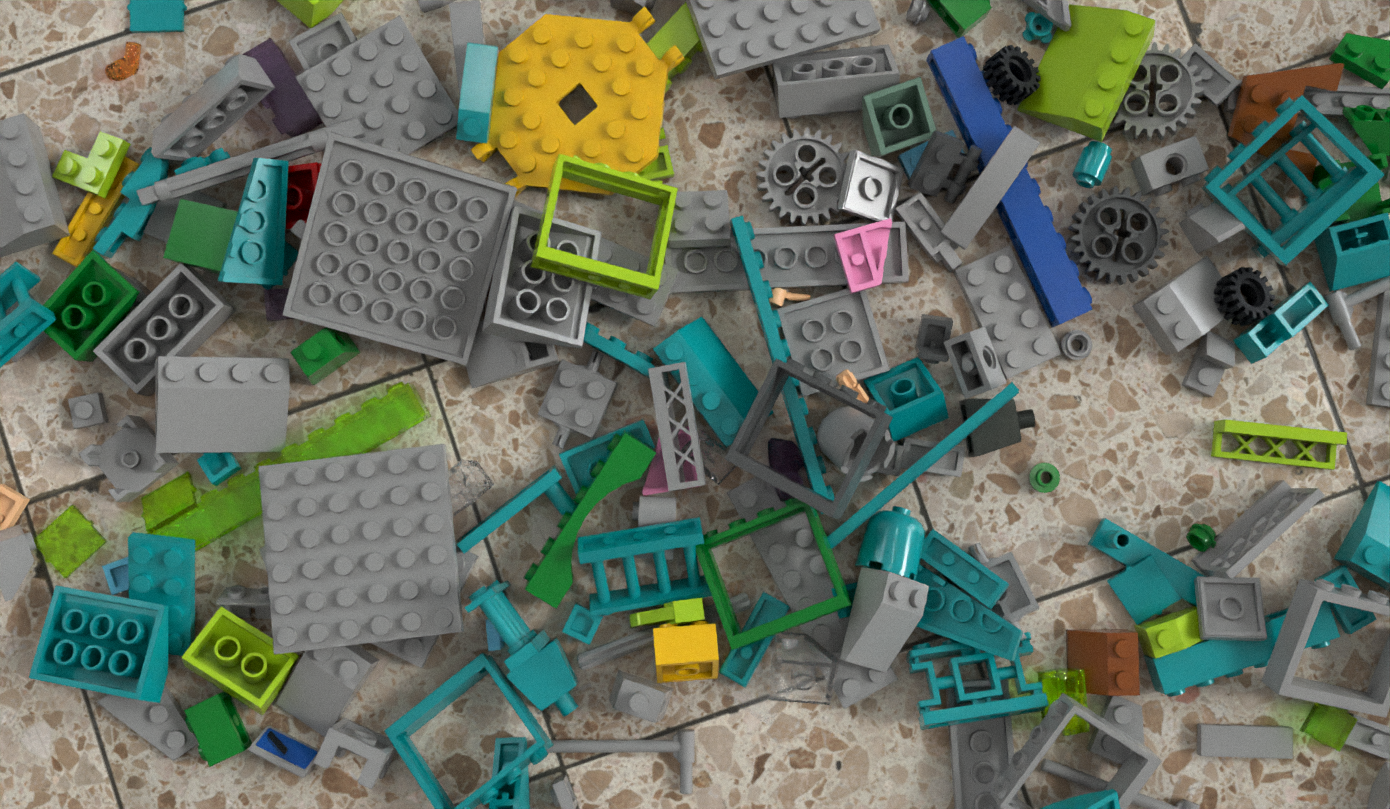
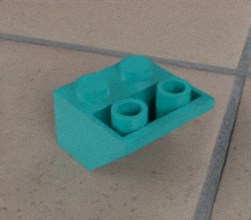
[1315,213,1390,292]

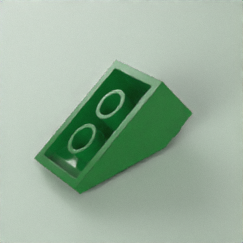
[43,250,140,362]

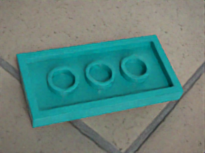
[128,532,195,656]

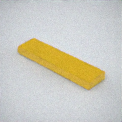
[52,157,140,268]

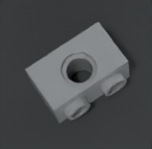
[1130,136,1209,197]
[944,327,1007,399]

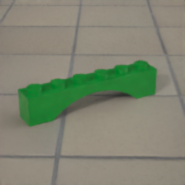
[523,430,656,609]

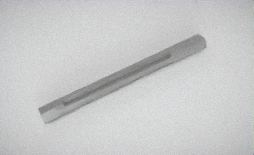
[137,116,366,206]

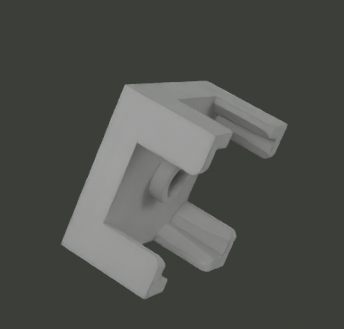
[79,415,179,502]
[313,718,397,789]

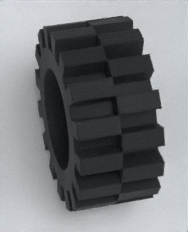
[983,45,1041,105]
[1214,267,1275,326]

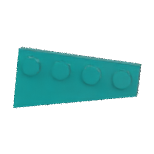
[218,158,289,285]
[916,564,1024,661]

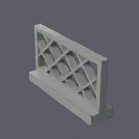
[1191,480,1325,580]

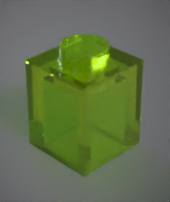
[1300,703,1358,752]

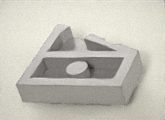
[1087,696,1146,765]

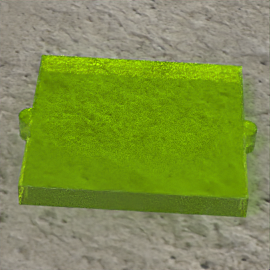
[141,471,197,534]
[34,505,107,578]

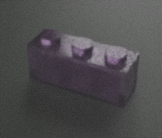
[242,38,323,138]

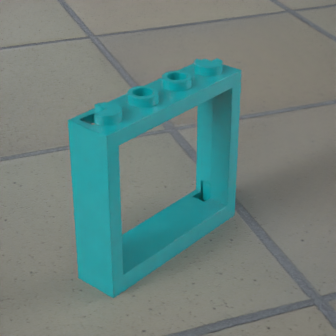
[1201,95,1385,266]
[384,653,554,809]

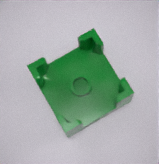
[1312,152,1390,227]

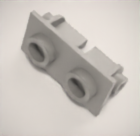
[216,585,271,619]

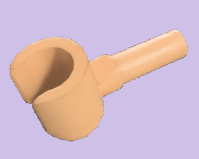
[769,288,810,307]

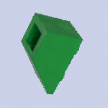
[1342,105,1390,156]

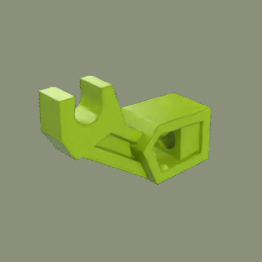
[629,598,705,628]

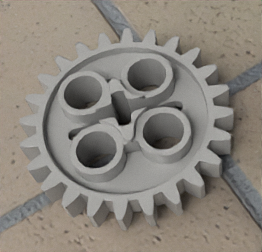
[1113,42,1204,141]
[756,128,849,226]

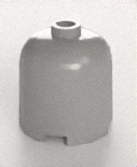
[817,406,895,482]

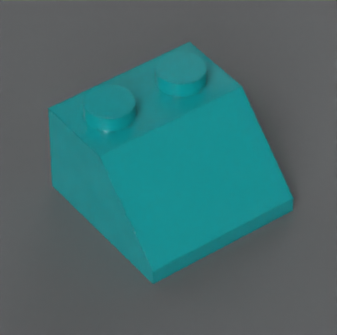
[863,357,949,442]

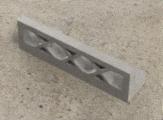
[648,362,706,491]

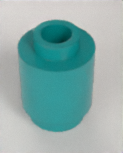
[1072,141,1112,189]

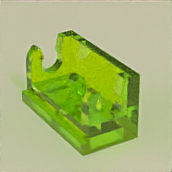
[1037,668,1090,736]

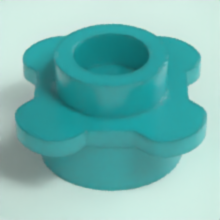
[1023,12,1054,44]

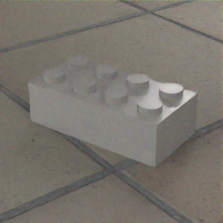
[93,263,236,396]

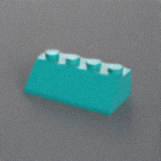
[653,316,774,449]

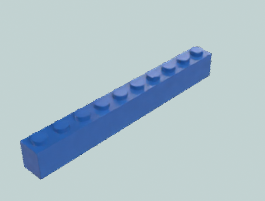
[926,36,1093,328]

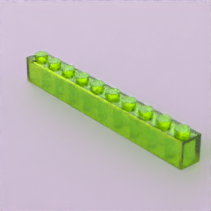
[146,382,431,552]

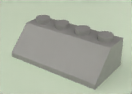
[771,44,900,119]
[151,54,275,161]

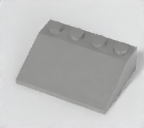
[0,113,70,258]
[482,206,602,348]
[155,356,290,453]

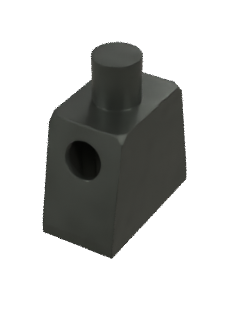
[959,398,1035,457]

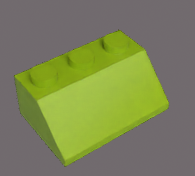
[181,606,299,716]

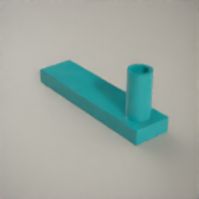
[456,465,576,554]
[1088,518,1206,606]

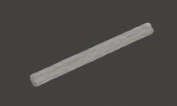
[577,593,751,670]

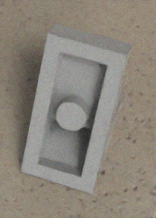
[1182,331,1235,397]

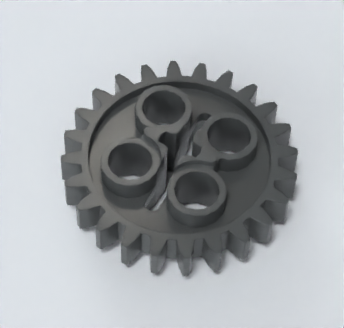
[1067,186,1169,285]

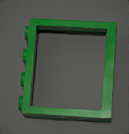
[695,498,853,650]

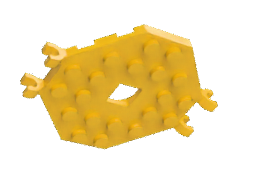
[471,7,685,199]

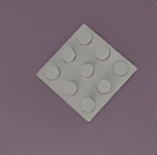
[777,288,890,397]

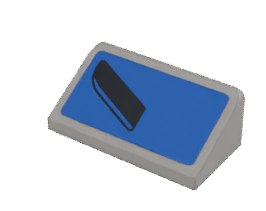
[249,726,319,778]

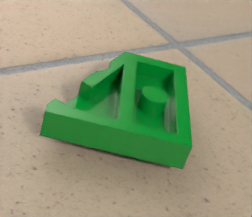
[1329,33,1390,89]

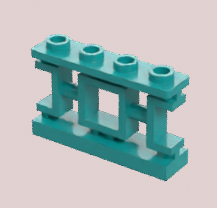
[906,632,1049,730]

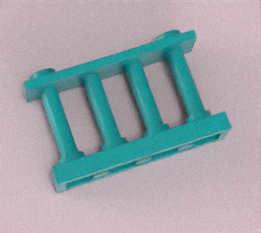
[1211,121,1362,258]
[0,261,56,368]
[578,517,712,616]
[465,580,551,672]

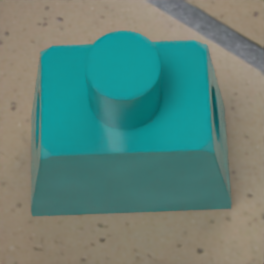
[506,637,579,717]

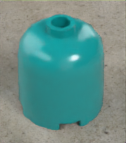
[855,506,925,581]

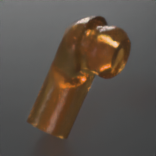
[105,42,142,81]

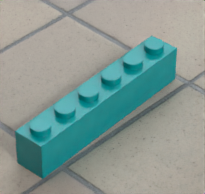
[1143,601,1340,697]

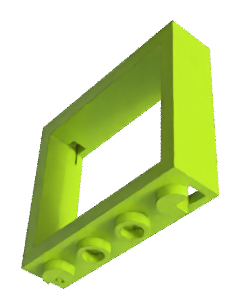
[531,154,678,299]

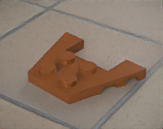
[1228,63,1344,182]

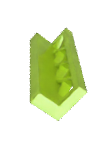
[1211,419,1347,470]

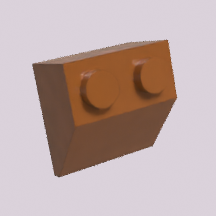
[1066,629,1140,696]

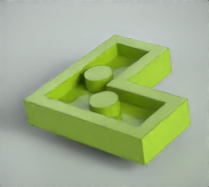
[52,131,131,198]

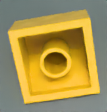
[653,621,719,683]

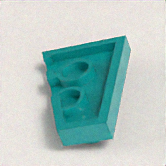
[559,418,655,494]

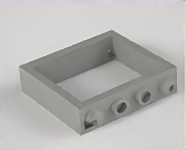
[1262,578,1390,718]
[990,693,1162,809]

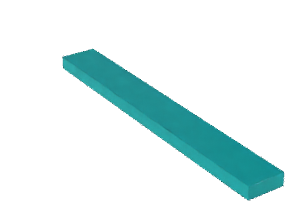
[827,382,1019,549]

